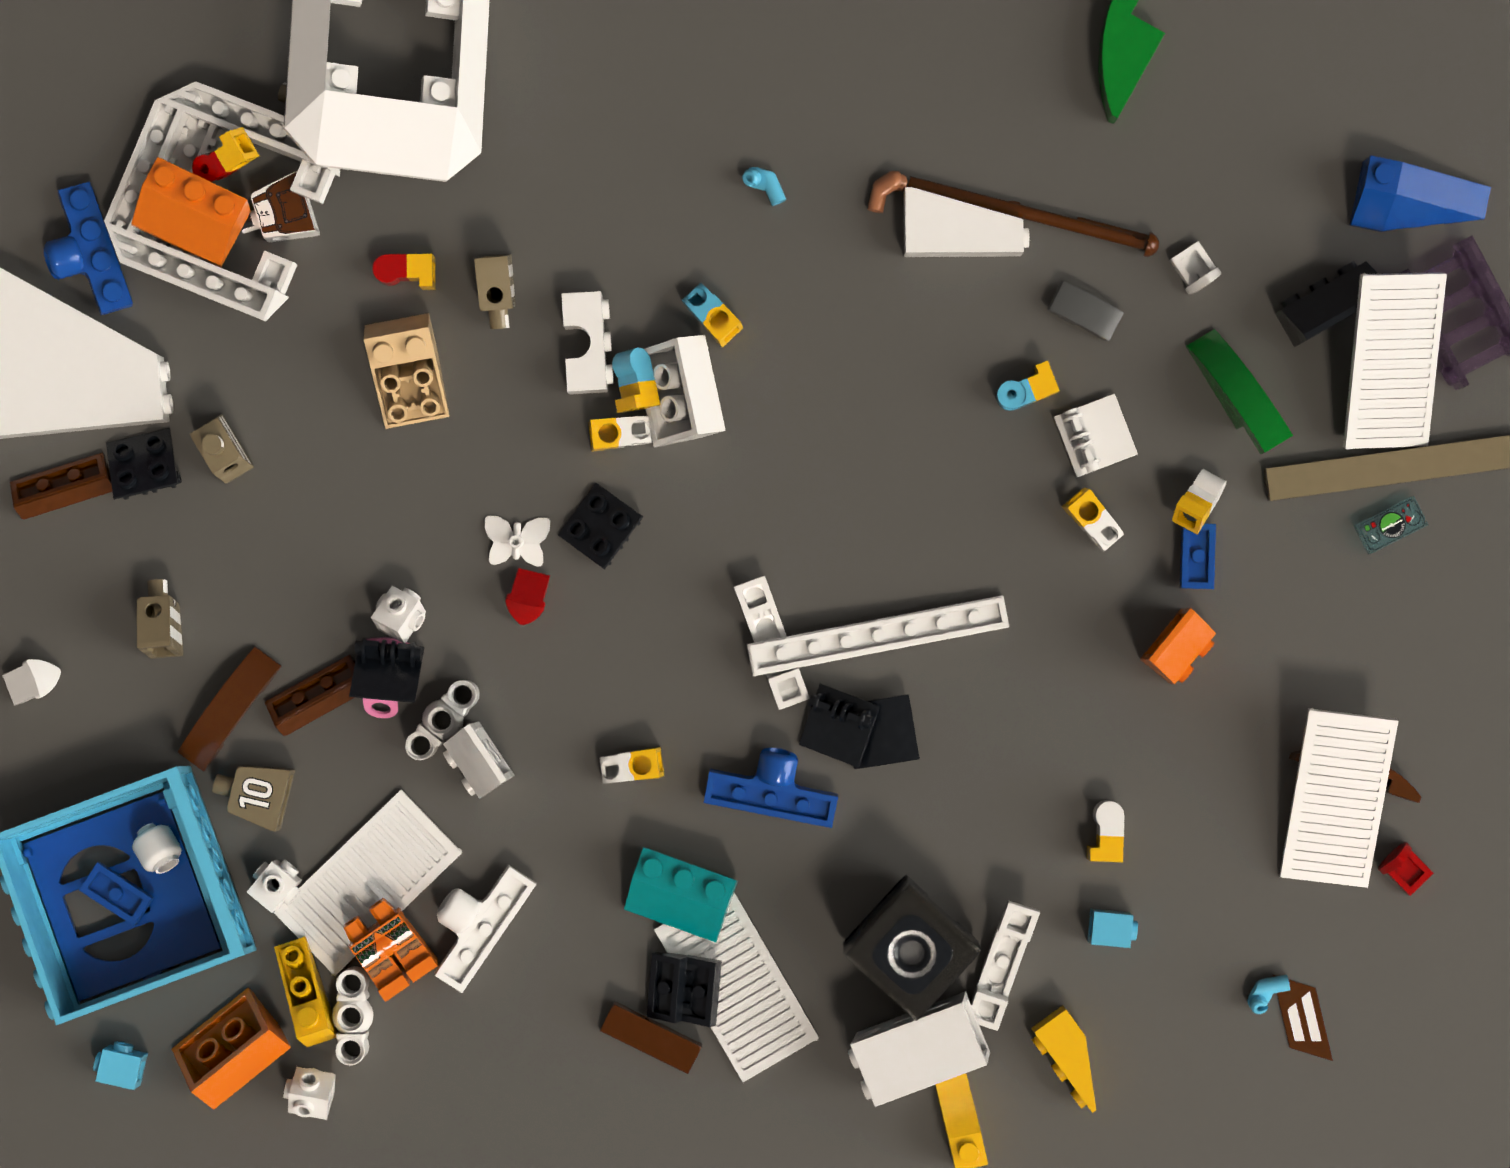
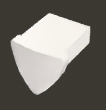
[1169,241,1221,295]
[2,659,61,706]

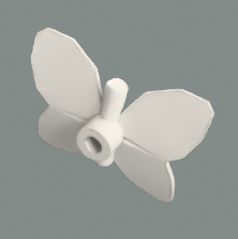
[485,516,551,567]

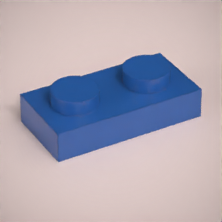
[1180,523,1216,589]
[79,862,155,926]

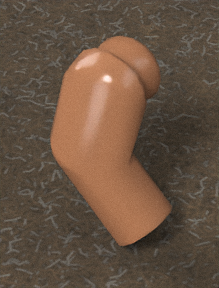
[867,171,908,213]

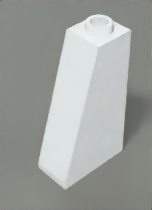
[903,187,1029,257]

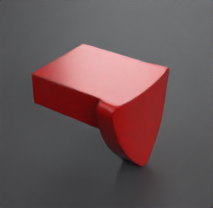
[505,568,550,625]
[1378,842,1434,896]

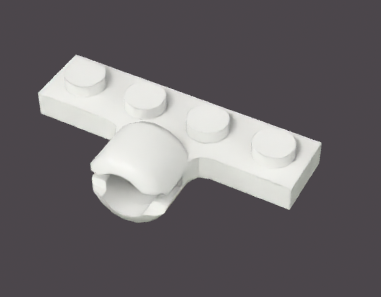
[434,864,536,993]

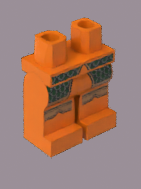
[344,898,438,1002]

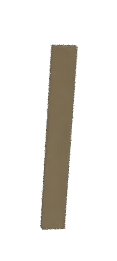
[1264,435,1510,501]

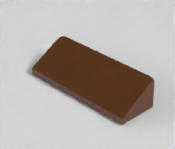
[10,452,112,519]
[265,654,355,736]
[600,1001,702,1074]

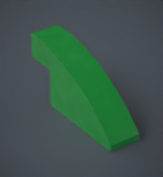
[1098,0,1165,124]
[1186,329,1293,455]

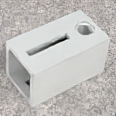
[848,991,990,1107]

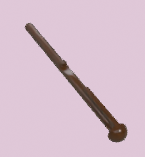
[908,176,1159,257]

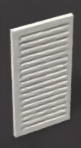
[1343,272,1447,450]
[1279,708,1398,888]
[274,789,463,976]
[654,892,819,1082]

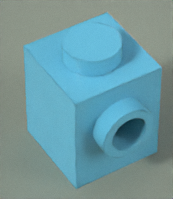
[93,1041,148,1090]

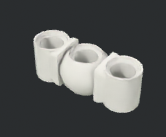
[405,680,480,760]
[332,966,374,1066]

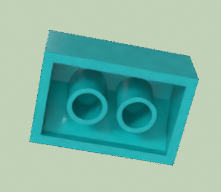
[624,847,738,942]

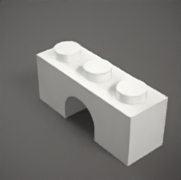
[561,291,614,394]

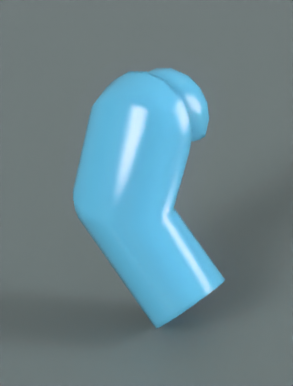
[742,167,787,206]
[1248,974,1290,1014]

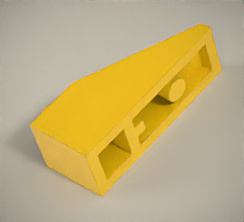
[935,1073,988,1168]

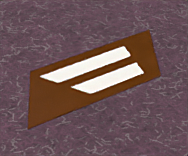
[1272,974,1333,1061]

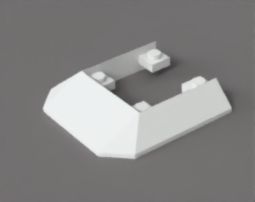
[284,0,489,182]
[104,81,340,322]

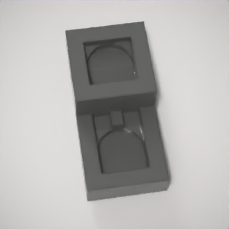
[1047,281,1124,341]

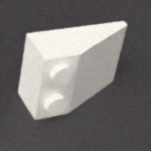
[443,721,515,799]

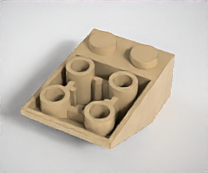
[364,313,450,429]

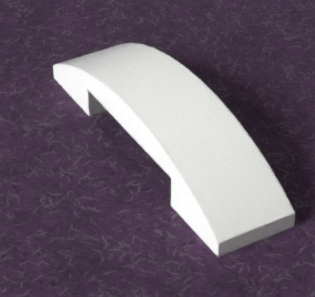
[734,576,810,710]
[971,900,1040,1031]

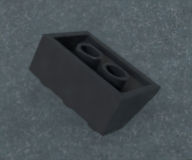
[1275,261,1378,347]

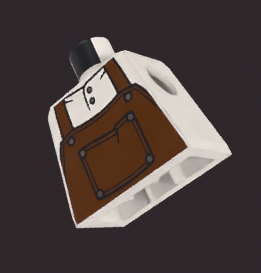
[241,171,320,242]

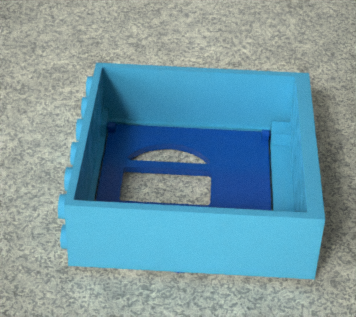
[0,766,257,1025]

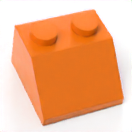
[1140,608,1216,684]

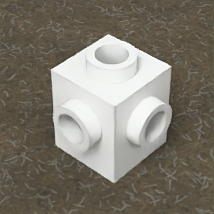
[371,586,426,644]
[247,859,302,913]
[283,1067,335,1120]

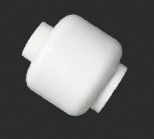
[132,823,182,874]

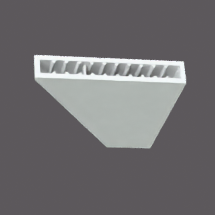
[0,268,174,439]

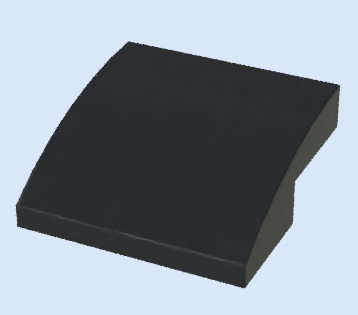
[854,694,920,769]
[646,952,722,1027]

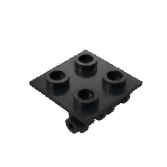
[106,428,182,500]
[558,483,643,569]
[349,638,425,703]
[799,683,880,768]

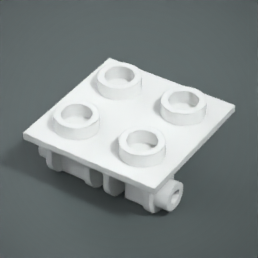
[1054,394,1138,477]

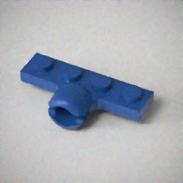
[44,182,133,316]
[703,748,838,828]

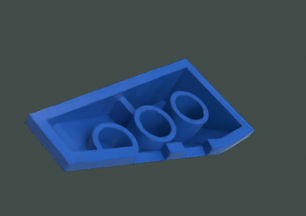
[1350,156,1491,232]

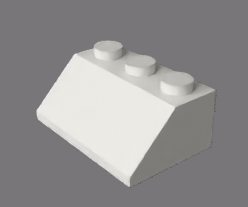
[644,335,726,447]

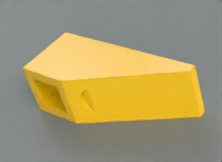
[274,937,337,1047]
[1031,1005,1096,1113]

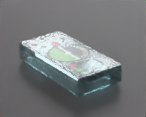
[1353,496,1429,554]

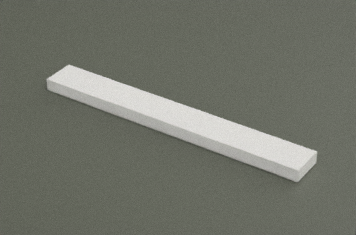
[747,595,1009,676]

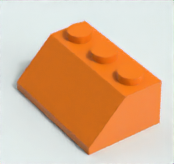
[131,157,251,268]
[171,988,291,1110]

